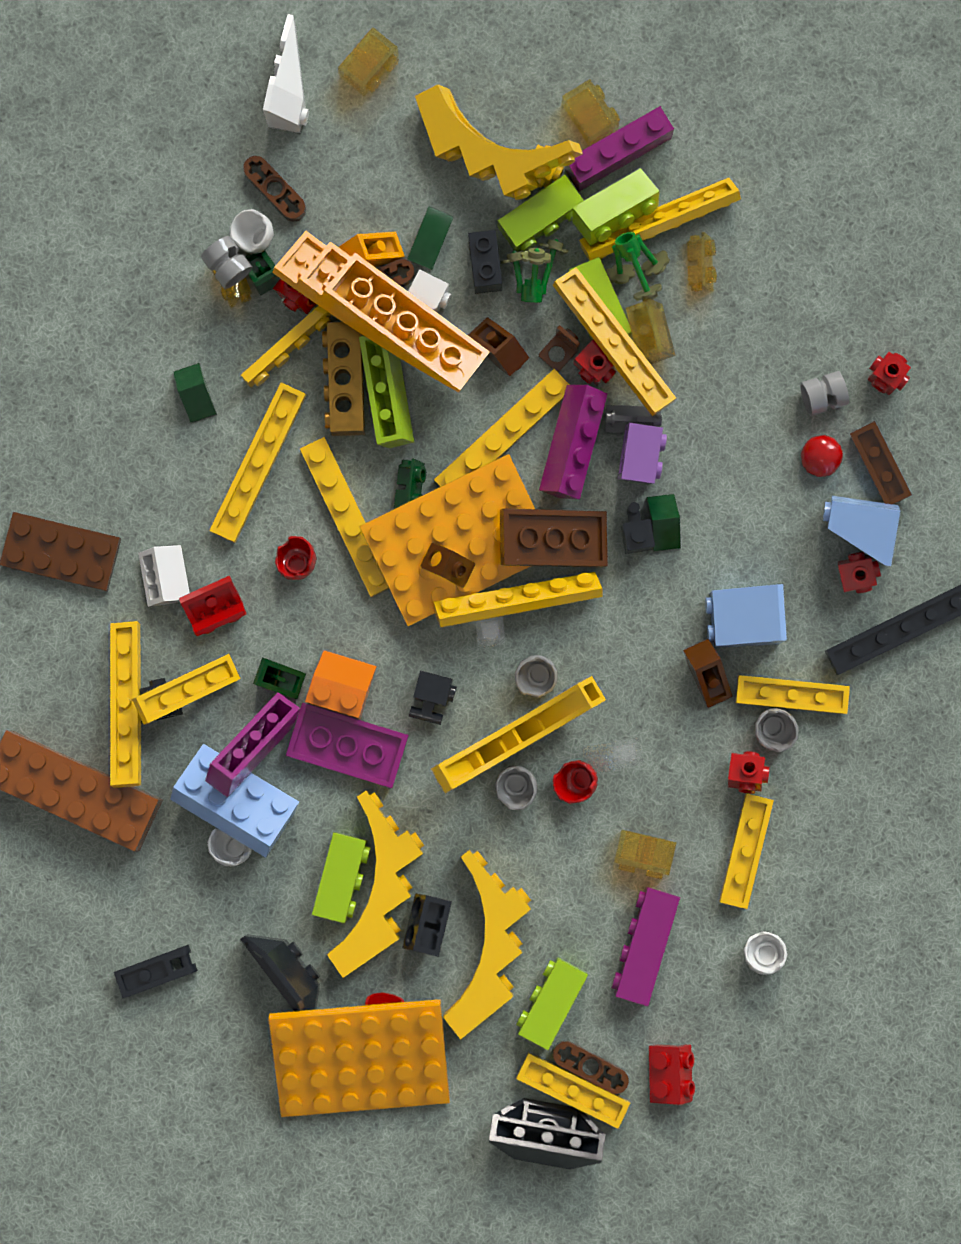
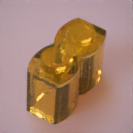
[614,829,677,879]

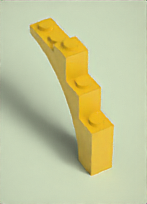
[415,84,583,200]
[431,676,606,793]
[327,791,425,978]
[443,849,532,1040]

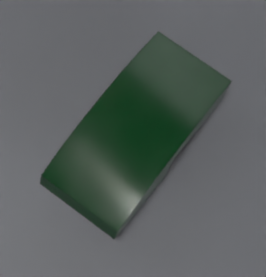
[407,206,454,270]

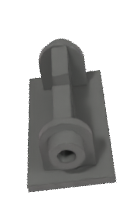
[605,405,662,433]

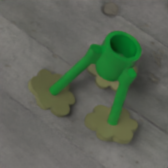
[605,232,670,302]
[500,239,568,303]

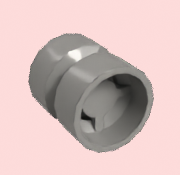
[201,236,253,289]
[800,371,849,416]

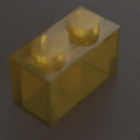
[338,27,399,96]
[561,79,620,146]
[626,299,676,364]

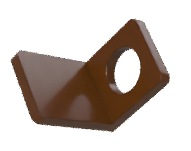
[538,325,580,372]
[421,543,475,588]

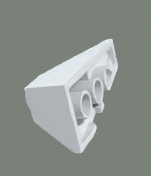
[263,14,309,133]

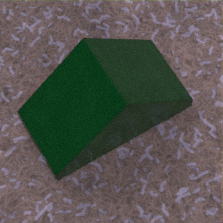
[245,250,280,296]
[174,363,217,423]
[647,494,681,552]
[253,657,306,699]

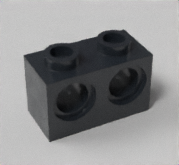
[468,230,502,294]
[402,893,452,957]

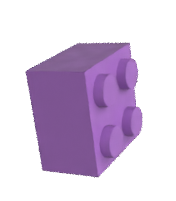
[617,423,667,484]

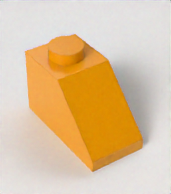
[339,232,405,268]

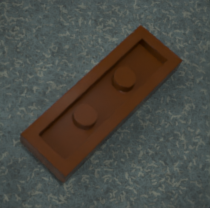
[850,421,912,505]

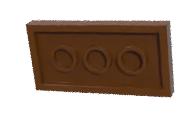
[500,508,608,567]
[0,512,121,592]

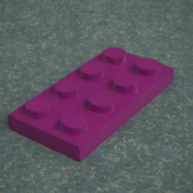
[286,702,409,789]

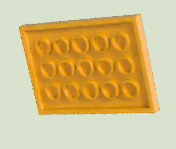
[359,454,535,626]
[269,999,450,1117]

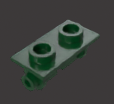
[394,458,427,509]

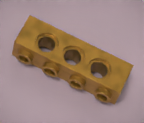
[322,322,365,436]

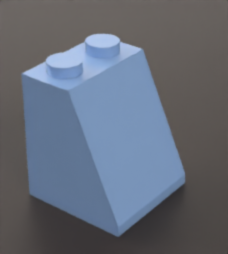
[823,496,900,566]
[705,584,787,648]

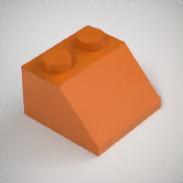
[305,650,377,719]

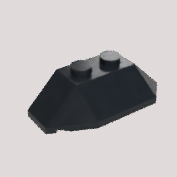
[240,934,320,1011]
[489,1098,605,1170]

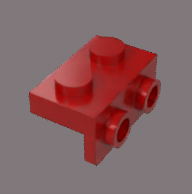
[179,575,247,636]
[649,1044,695,1105]

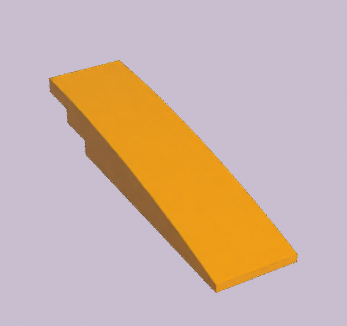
[272,231,489,393]

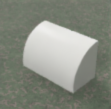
[138,545,190,607]

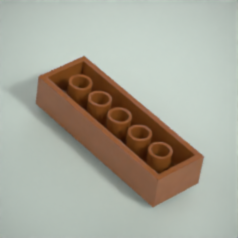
[0,730,163,852]

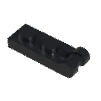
[113,944,198,999]

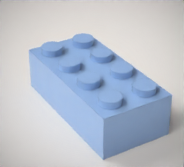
[170,744,299,858]

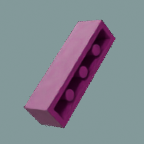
[565,106,674,192]
[539,385,608,500]
[205,693,300,798]
[611,887,680,1006]

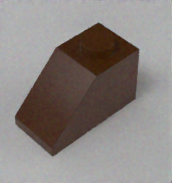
[468,317,530,376]
[683,639,733,708]

